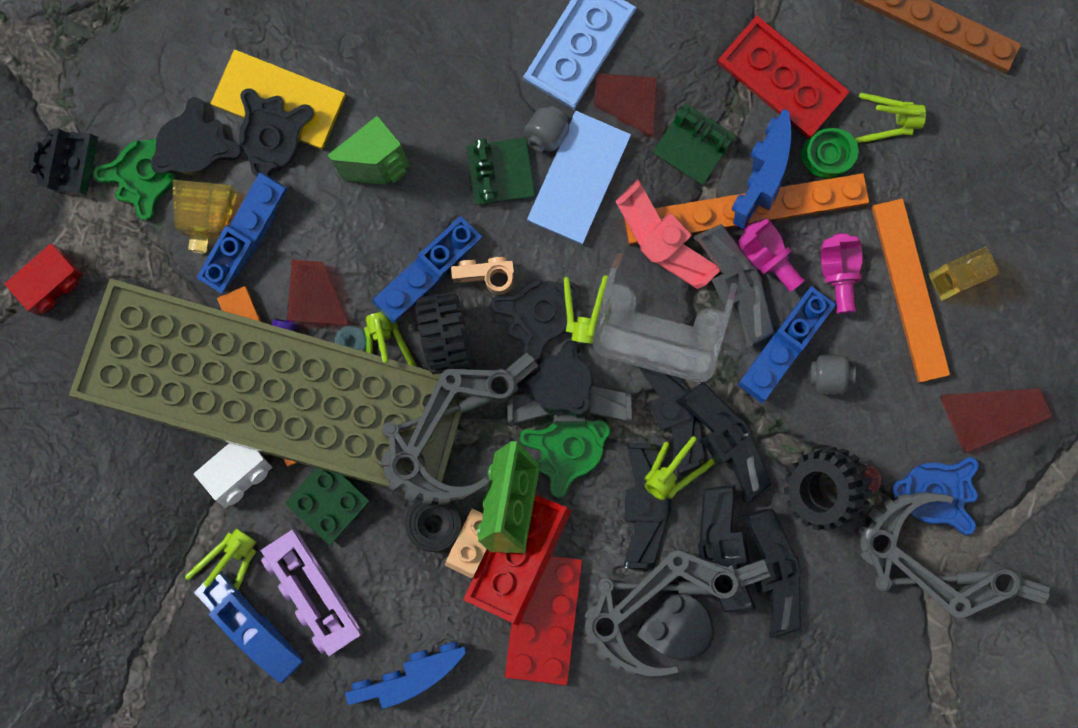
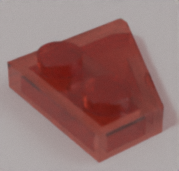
[594,74,657,137]
[287,259,347,326]

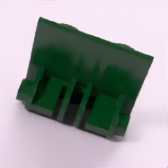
[652,103,736,186]
[466,137,535,205]
[285,468,370,545]

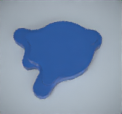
[891,457,979,535]

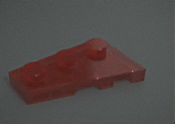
[940,388,1052,453]

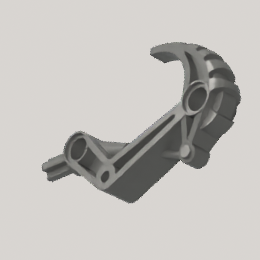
[380,352,538,505]
[858,492,1050,618]
[584,550,771,677]

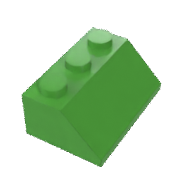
[328,116,409,185]
[477,441,540,553]

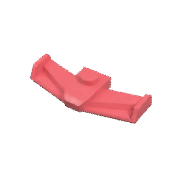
[615,180,720,289]

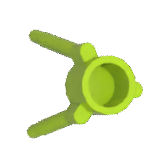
[855,93,926,144]
[564,275,609,344]
[364,312,417,367]
[644,436,715,500]
[185,528,257,590]

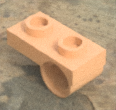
[451,257,514,296]
[445,509,487,579]

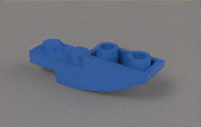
[732,109,791,229]
[196,172,289,294]
[372,216,482,324]
[737,286,836,403]
[195,571,304,684]
[345,641,467,709]

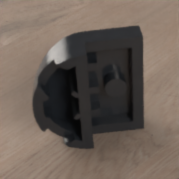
[29,128,98,196]
[636,583,715,661]

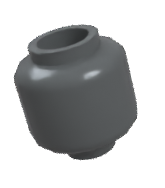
[524,106,569,152]
[811,354,856,395]

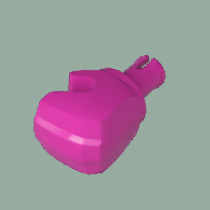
[738,218,805,293]
[821,233,862,314]

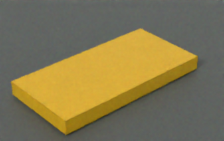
[210,49,346,150]

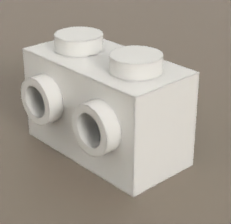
[194,443,273,508]

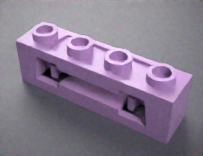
[260,529,364,656]

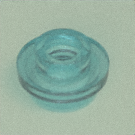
[334,326,365,351]

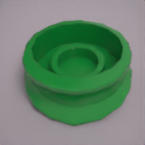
[801,128,859,178]

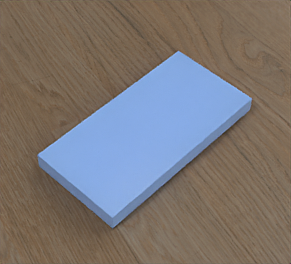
[523,0,637,110]
[527,111,631,245]

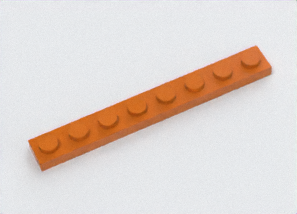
[624,173,869,245]

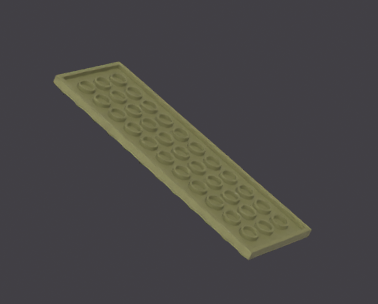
[69,278,462,493]

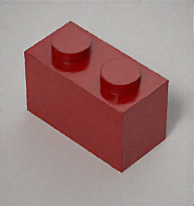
[4,243,83,315]

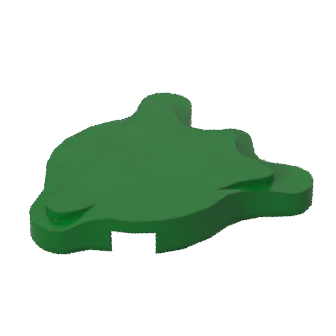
[93,139,178,221]
[519,419,610,498]

